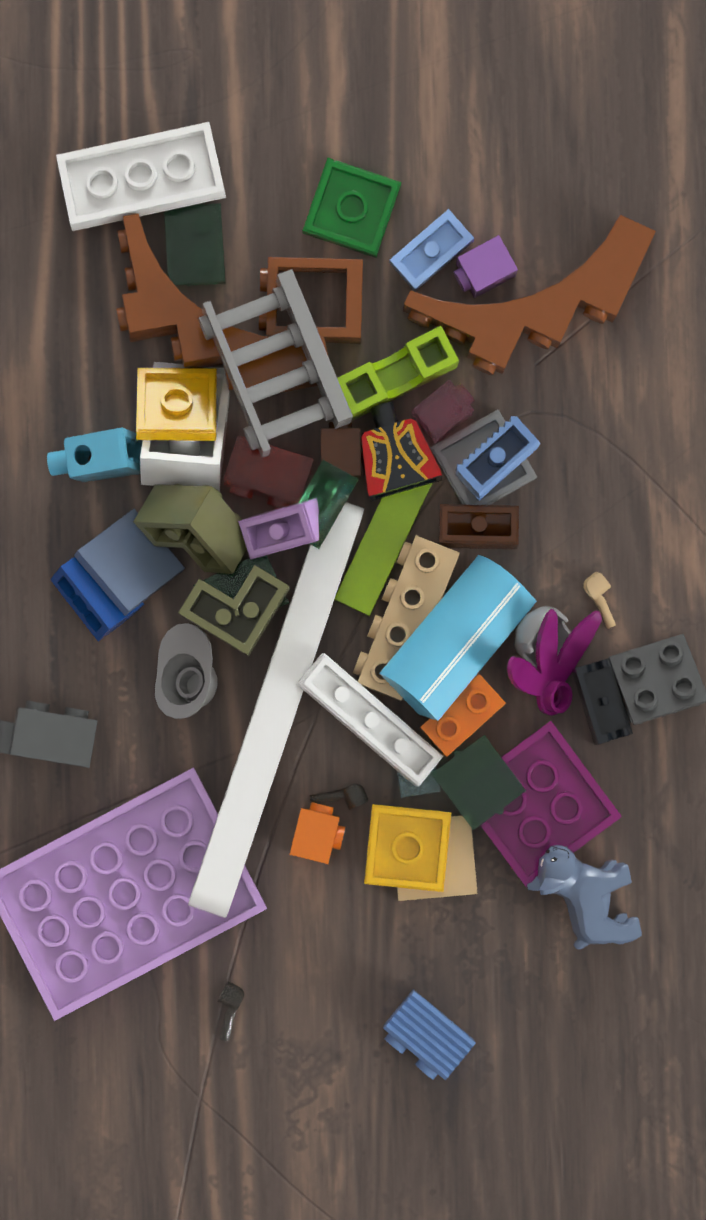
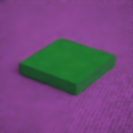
[302,158,402,258]

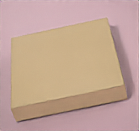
[397,815,478,901]

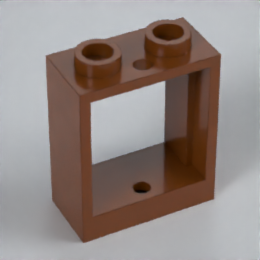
[259,257,363,344]

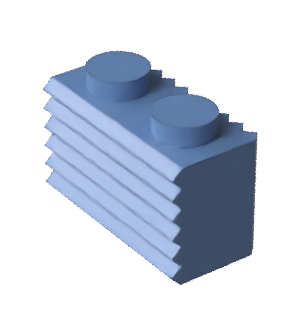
[455,416,541,501]
[383,989,476,1080]

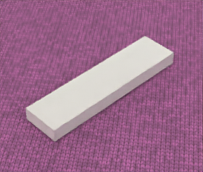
[297,653,443,787]

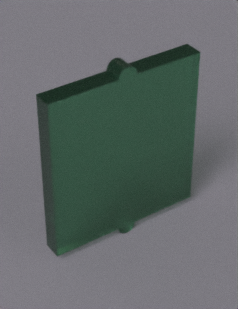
[432,735,526,830]

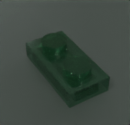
[299,460,359,549]

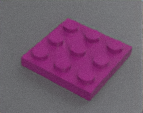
[455,721,622,888]

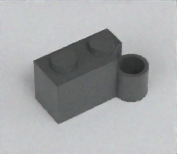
[0,700,98,768]

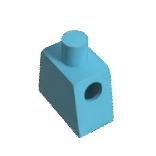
[47,427,142,482]

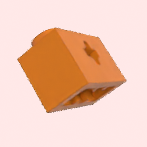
[419,674,506,757]

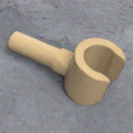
[583,572,616,629]

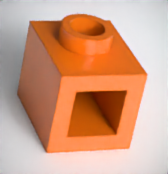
[289,802,346,864]

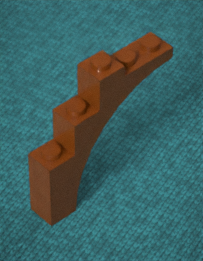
[116,214,328,400]
[403,215,656,375]

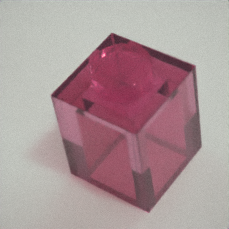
[412,380,475,444]

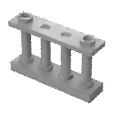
[198,269,353,458]

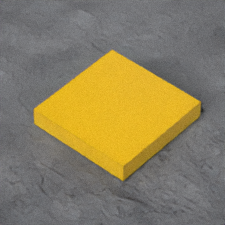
[136,368,217,441]
[364,804,452,892]

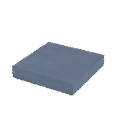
[74,509,185,616]

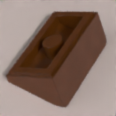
[438,504,519,549]

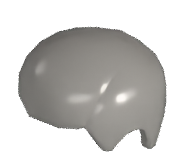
[514,606,571,669]

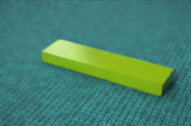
[334,484,432,617]

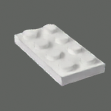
[56,122,226,231]

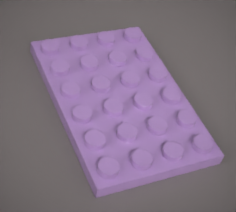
[0,767,267,1021]

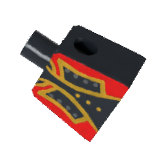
[361,402,442,501]

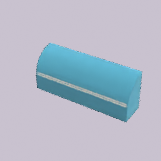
[379,555,537,721]

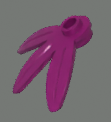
[507,609,602,716]

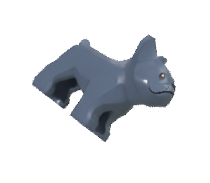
[527,845,642,949]

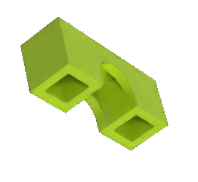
[337,326,459,421]

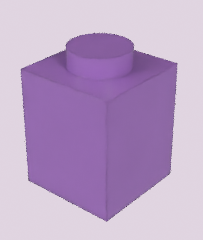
[453,235,518,298]

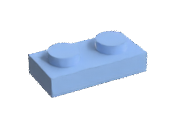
[389,209,474,292]

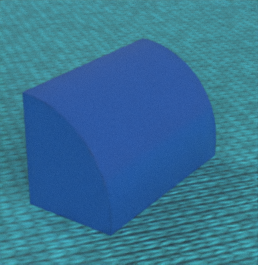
[50,557,144,642]

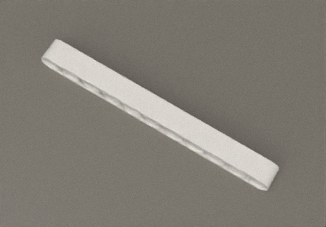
[188,496,365,918]

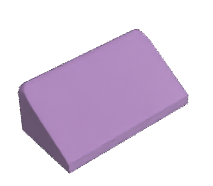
[238,498,319,559]

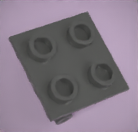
[609,633,706,725]

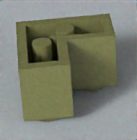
[133,484,247,574]
[178,565,290,657]

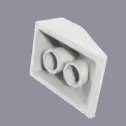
[140,362,230,492]

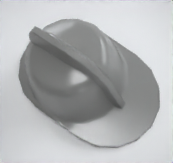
[155,623,218,719]

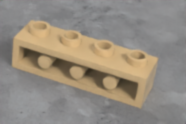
[353,535,460,702]

